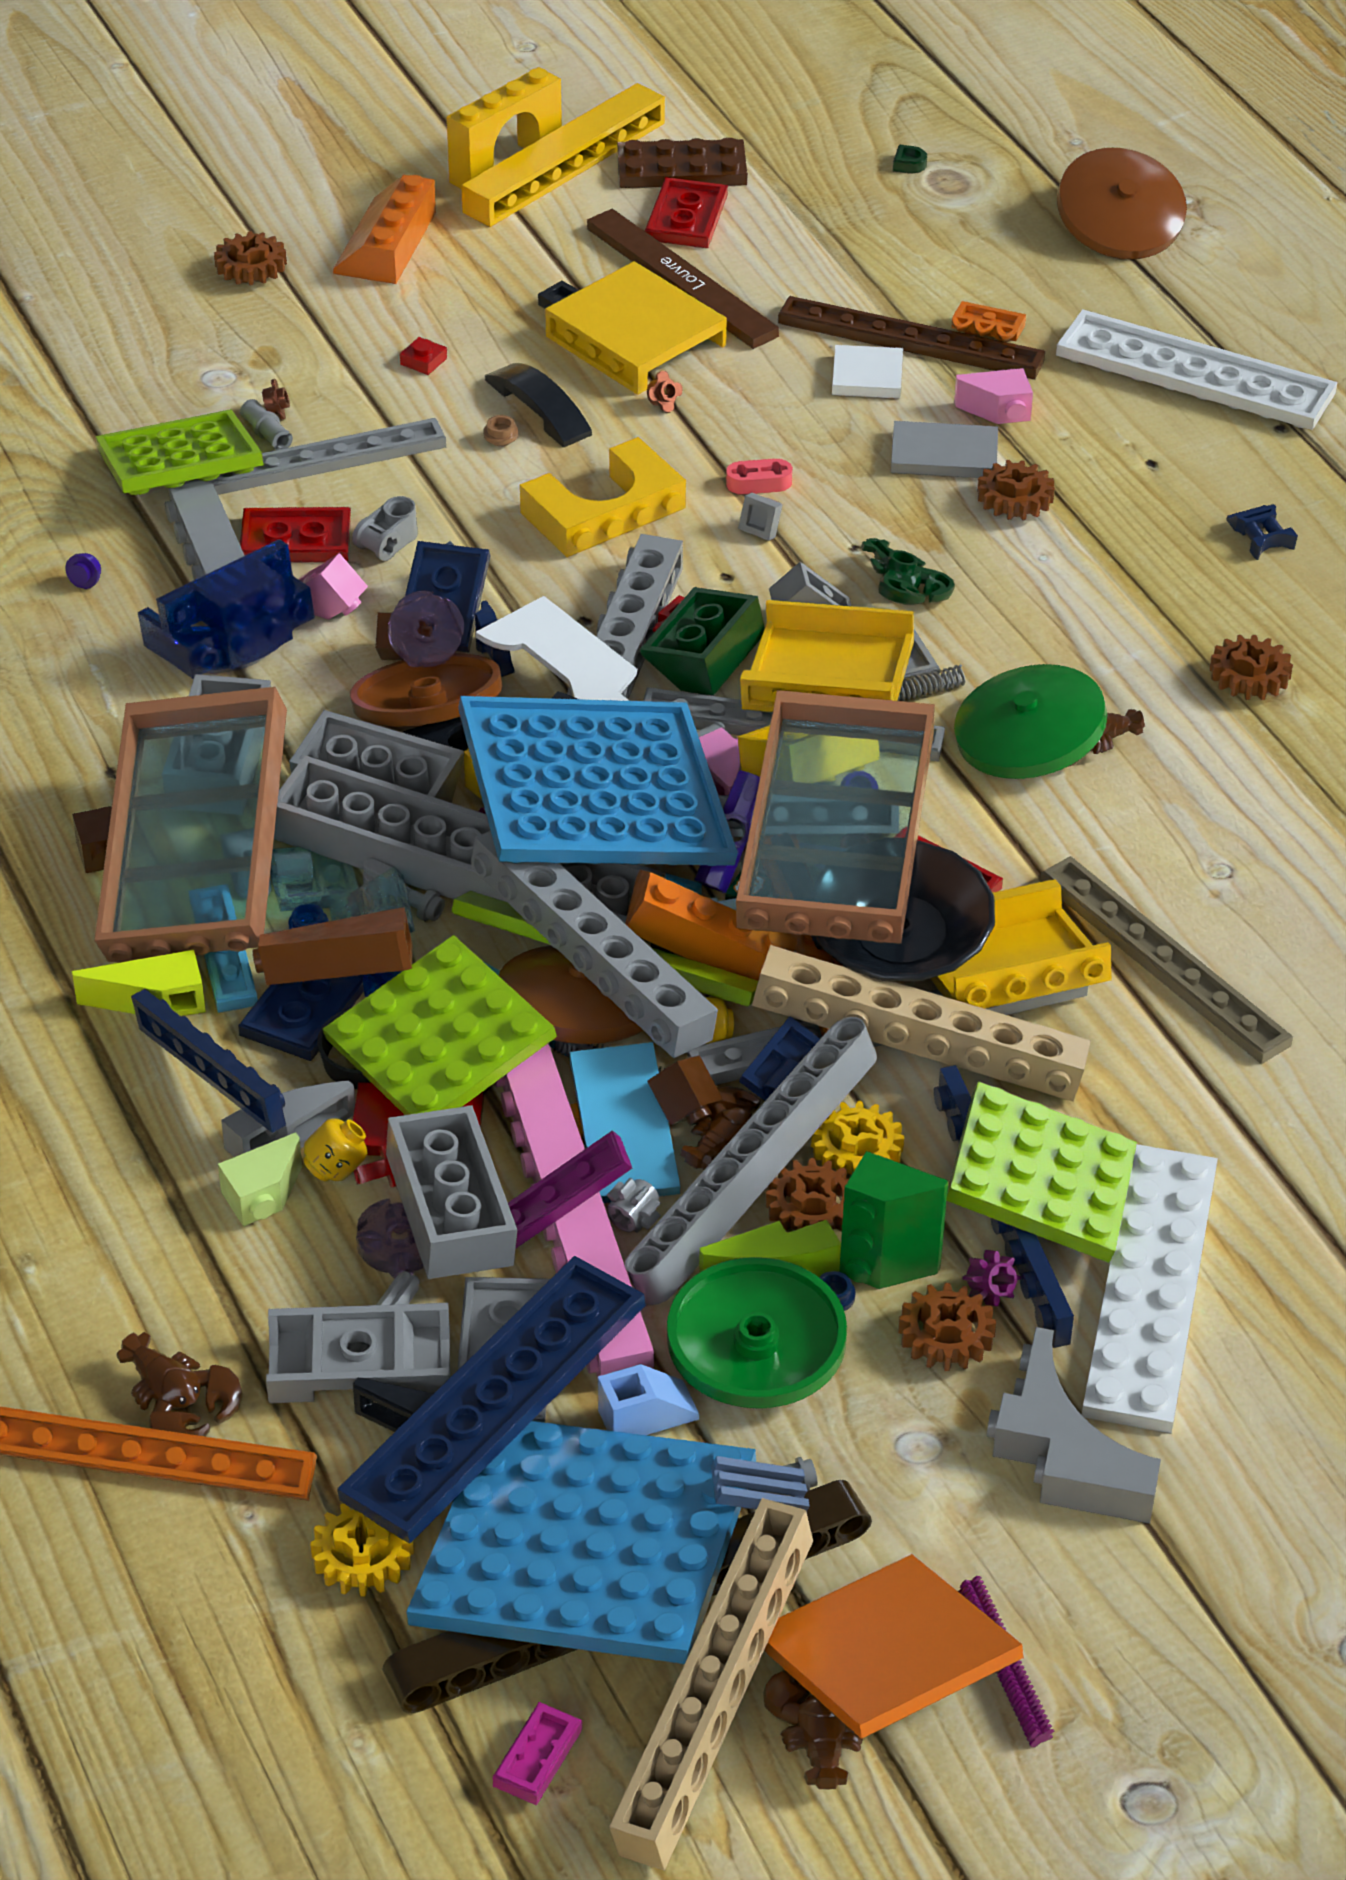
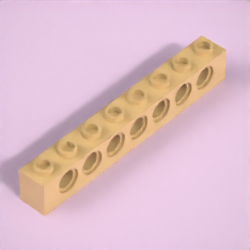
[752,945,1091,1102]
[609,1498,813,1871]

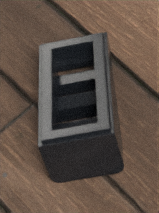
[353,1377,433,1432]

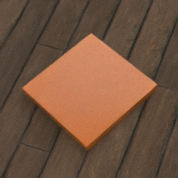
[764,1554,1024,1739]

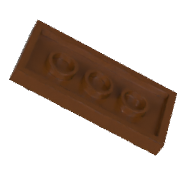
[617,138,748,188]

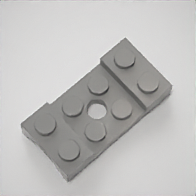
[266,1303,450,1403]

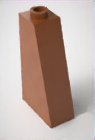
[252,907,413,985]

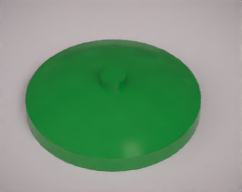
[954,664,1107,779]
[667,1257,847,1409]

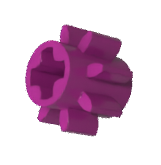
[962,1250,1021,1306]

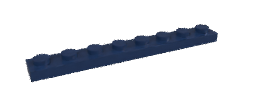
[934,1065,1074,1348]

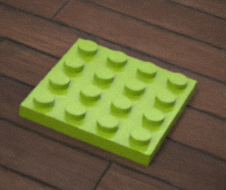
[95,409,264,495]
[323,935,557,1115]
[947,1081,1137,1263]

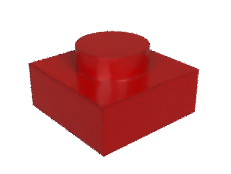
[400,337,447,375]

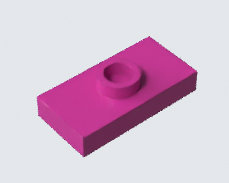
[492,1702,582,1806]

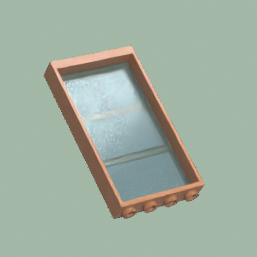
[94,687,287,963]
[736,690,935,944]

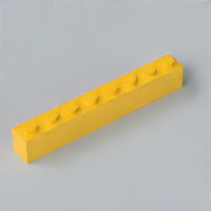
[461,83,665,227]

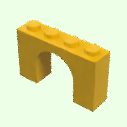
[447,67,562,189]
[520,437,686,557]

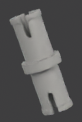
[240,399,293,450]

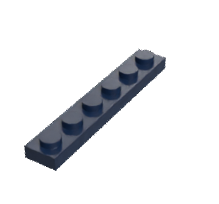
[131,989,286,1133]

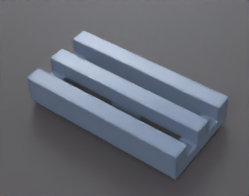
[711,1456,810,1512]

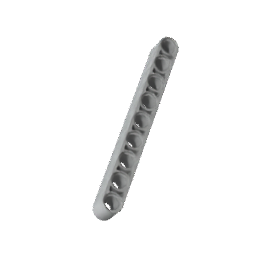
[625,1017,877,1305]

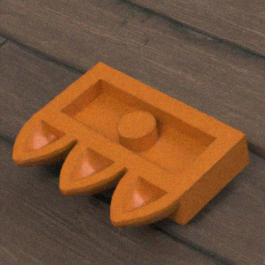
[952,301,1026,341]

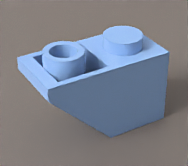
[598,1364,699,1435]

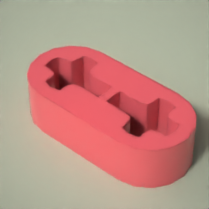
[726,459,793,494]

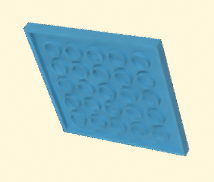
[458,696,738,866]
[406,1421,756,1664]

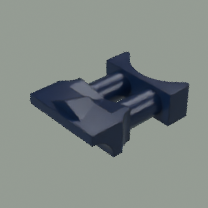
[1226,504,1298,560]
[475,600,515,677]

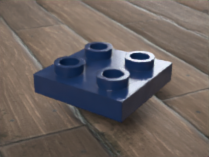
[739,1016,820,1101]

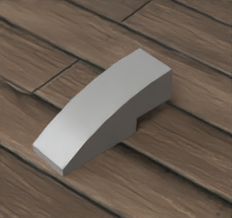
[221,1081,355,1157]

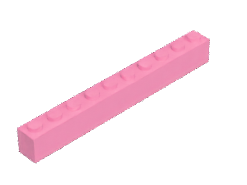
[494,1043,654,1378]

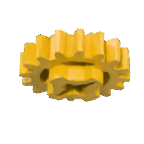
[811,1101,904,1175]
[310,1503,414,1597]

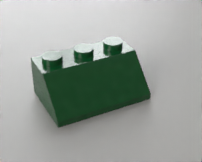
[640,587,765,696]

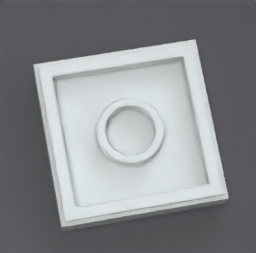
[832,345,903,399]

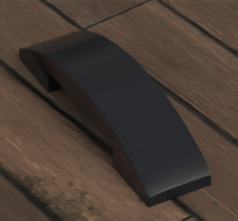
[485,363,592,448]

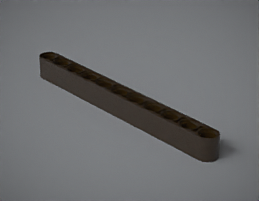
[382,1480,872,1713]

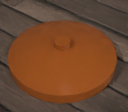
[1057,147,1187,259]
[350,653,503,727]
[498,945,644,1044]

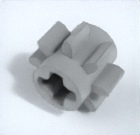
[607,1178,661,1233]

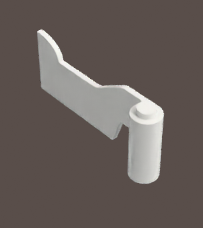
[476,596,677,702]

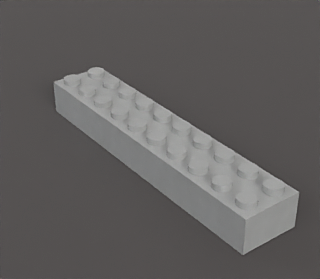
[274,755,666,941]

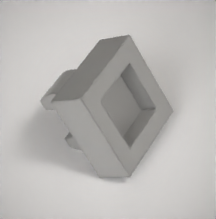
[738,493,783,541]

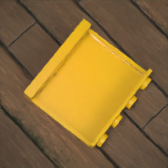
[545,261,727,395]
[740,600,914,712]
[930,879,1112,1009]

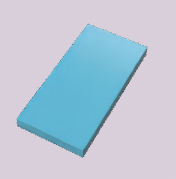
[570,1042,681,1203]

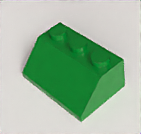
[839,1151,948,1289]

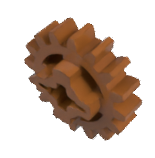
[214,231,287,285]
[977,460,1055,520]
[1210,635,1293,700]
[766,1158,849,1232]
[898,1283,996,1371]

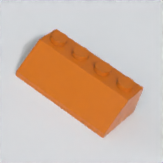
[333,175,436,284]
[625,869,797,981]

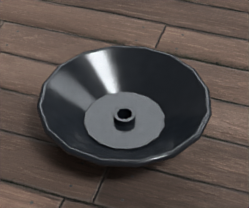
[809,840,995,981]

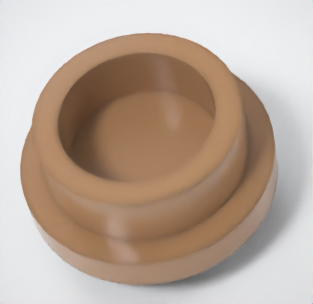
[483,415,518,446]

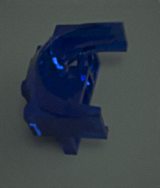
[137,539,315,679]

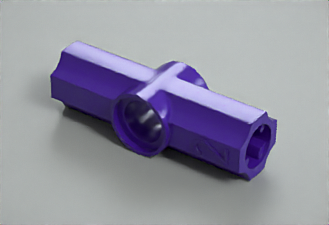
[694,770,760,893]

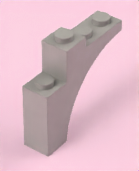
[987,1327,1161,1524]

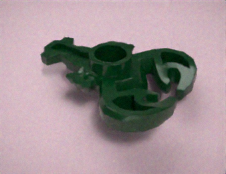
[861,538,955,605]

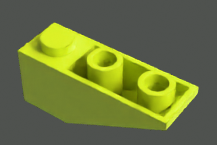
[72,950,206,1016]

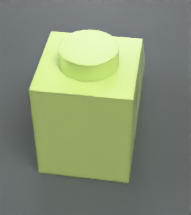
[218,1132,302,1226]

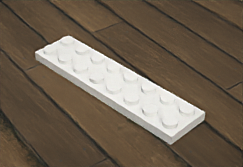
[1056,309,1337,430]
[1082,1144,1218,1434]

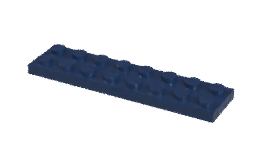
[337,1256,646,1544]

